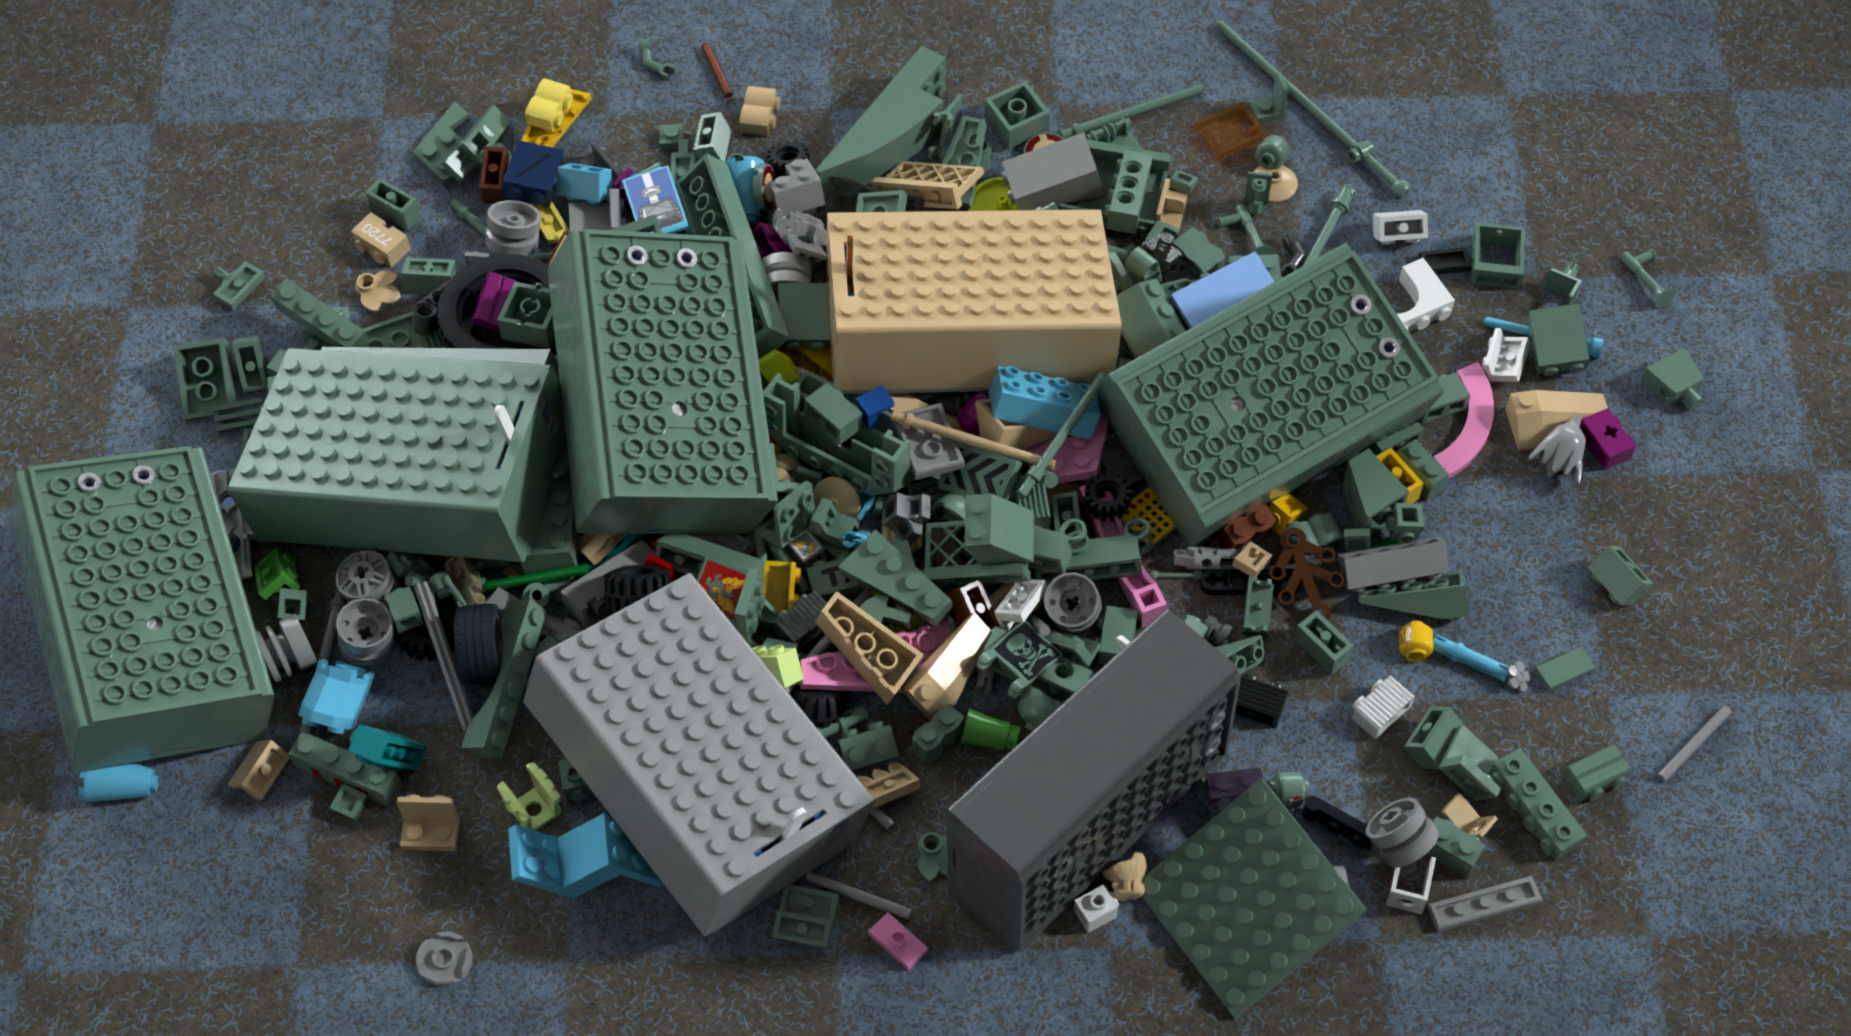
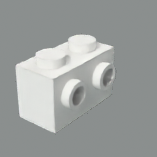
[1373,210,1428,244]

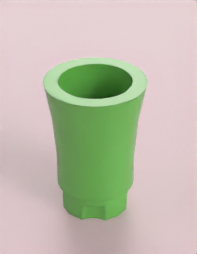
[960,708,1020,751]

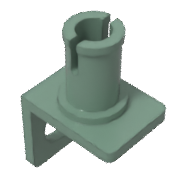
[1544,262,1582,305]

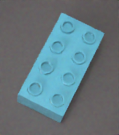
[989,365,1101,440]

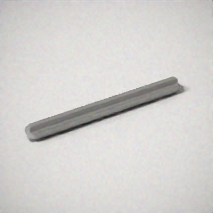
[414,581,474,732]

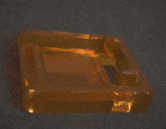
[1194,101,1267,161]

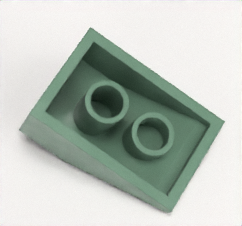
[173,338,235,420]

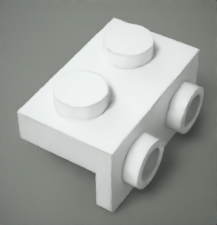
[1482,328,1531,382]

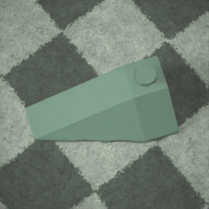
[1359,571,1469,621]

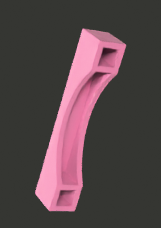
[1079,485,1167,628]

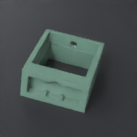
[1470,223,1525,289]

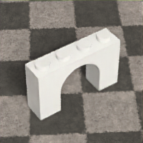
[1397,258,1455,332]

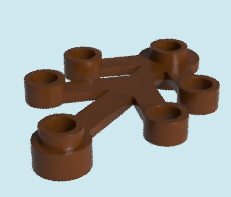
[1269,527,1344,621]

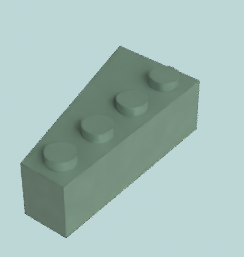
[838,530,953,626]

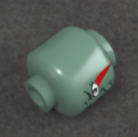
[1267,771,1309,808]

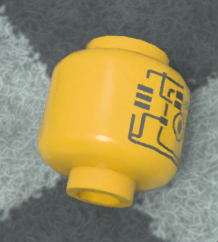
[1399,621,1434,662]

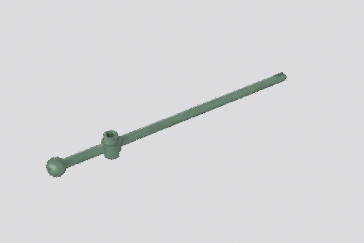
[1216,20,1410,198]

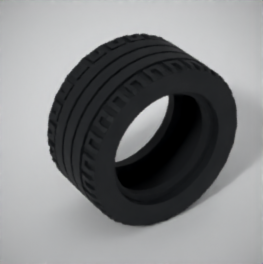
[436,254,557,356]

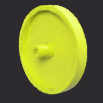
[968,177,1036,211]

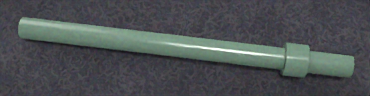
[1017,372,1107,498]

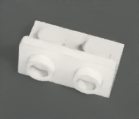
[994,579,1047,630]

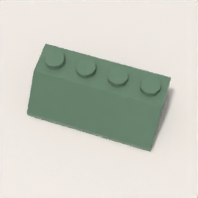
[1116,278,1186,359]

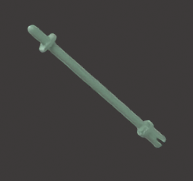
[1302,184,1356,267]

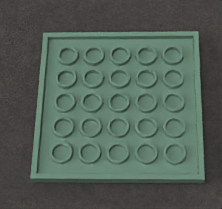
[1142,778,1367,1018]

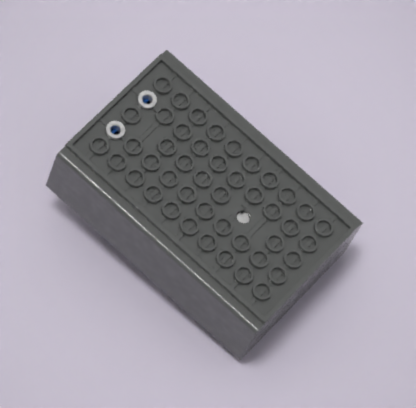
[946,609,1241,953]

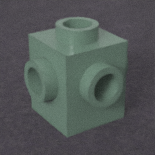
[1385,503,1425,543]

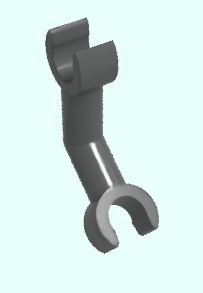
[1281,230,1305,276]

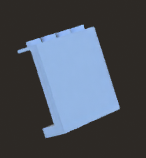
[1169,251,1274,329]

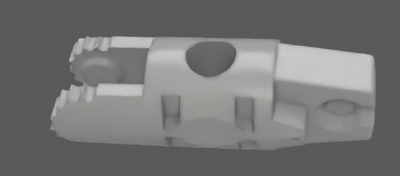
[1173,547,1241,571]

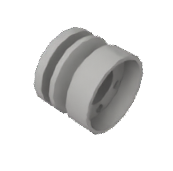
[335,550,402,611]
[1044,572,1102,634]
[336,598,395,668]
[256,614,318,683]

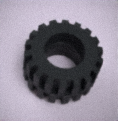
[604,565,671,613]

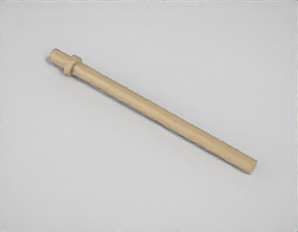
[891,411,1056,470]

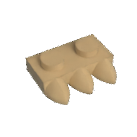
[857,762,920,808]

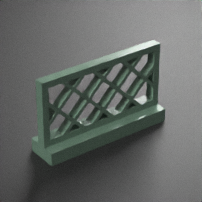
[922,520,1030,587]

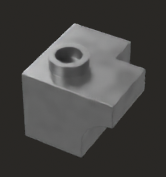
[882,492,931,545]

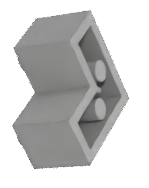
[768,159,825,217]

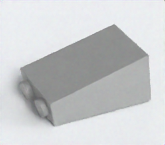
[1001,132,1106,210]

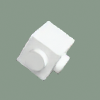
[1073,885,1119,933]

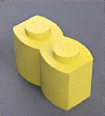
[525,78,573,132]

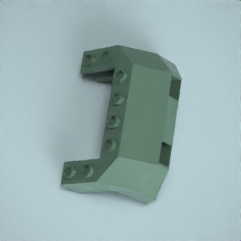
[763,370,914,496]

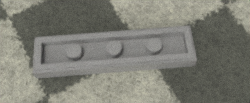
[1427,876,1543,932]

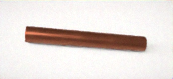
[701,42,733,99]

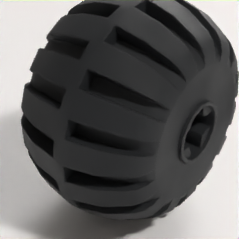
[789,685,848,729]

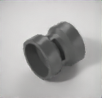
[1203,615,1234,647]

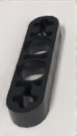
[1200,568,1302,595]

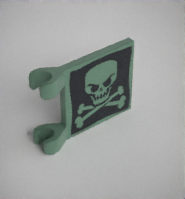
[976,620,1063,700]

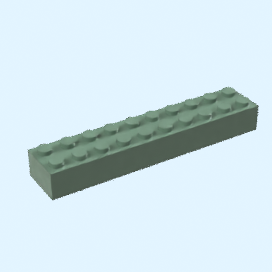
[675,153,790,360]

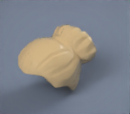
[1102,851,1147,902]

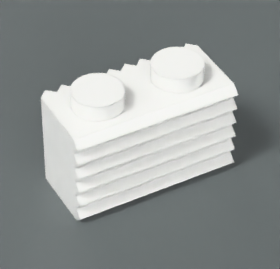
[1352,676,1415,739]

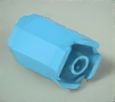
[299,659,375,734]

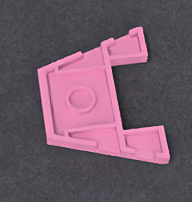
[1026,412,1110,484]

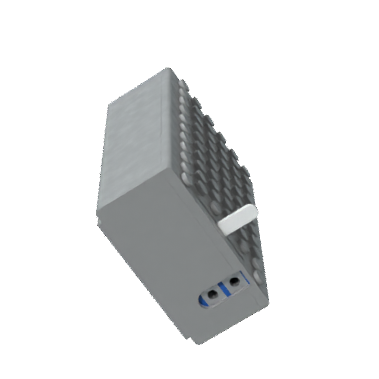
[523,573,875,936]

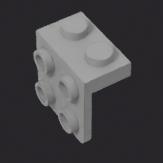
[568,189,625,232]

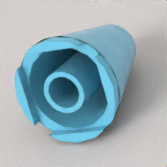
[724,156,764,226]
[78,762,159,803]

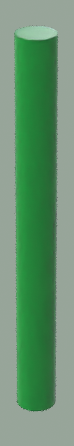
[485,564,589,592]

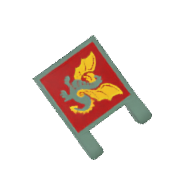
[697,555,747,628]

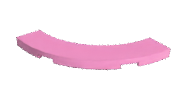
[1433,362,1494,479]

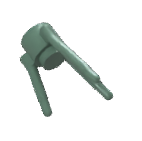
[428,572,467,609]

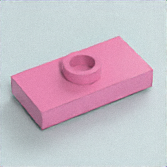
[868,912,928,971]

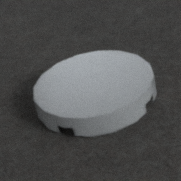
[416,932,473,987]

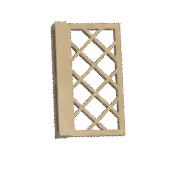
[871,161,984,210]

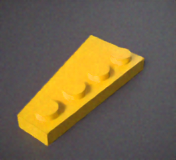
[521,89,592,148]

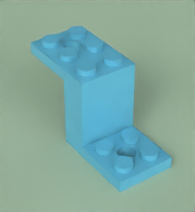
[509,813,664,898]

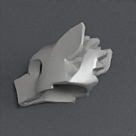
[1528,414,1586,484]

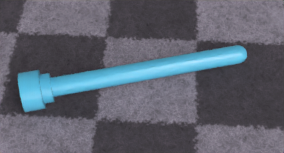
[1483,317,1604,359]

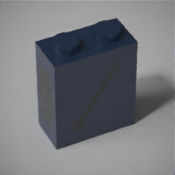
[503,140,564,207]

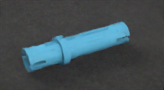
[1433,633,1509,682]

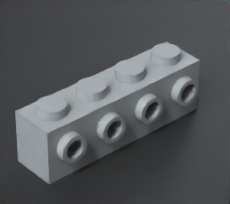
[1337,537,1449,592]

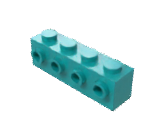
[348,725,427,771]

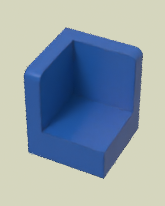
[856,385,895,431]

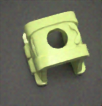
[497,762,561,831]

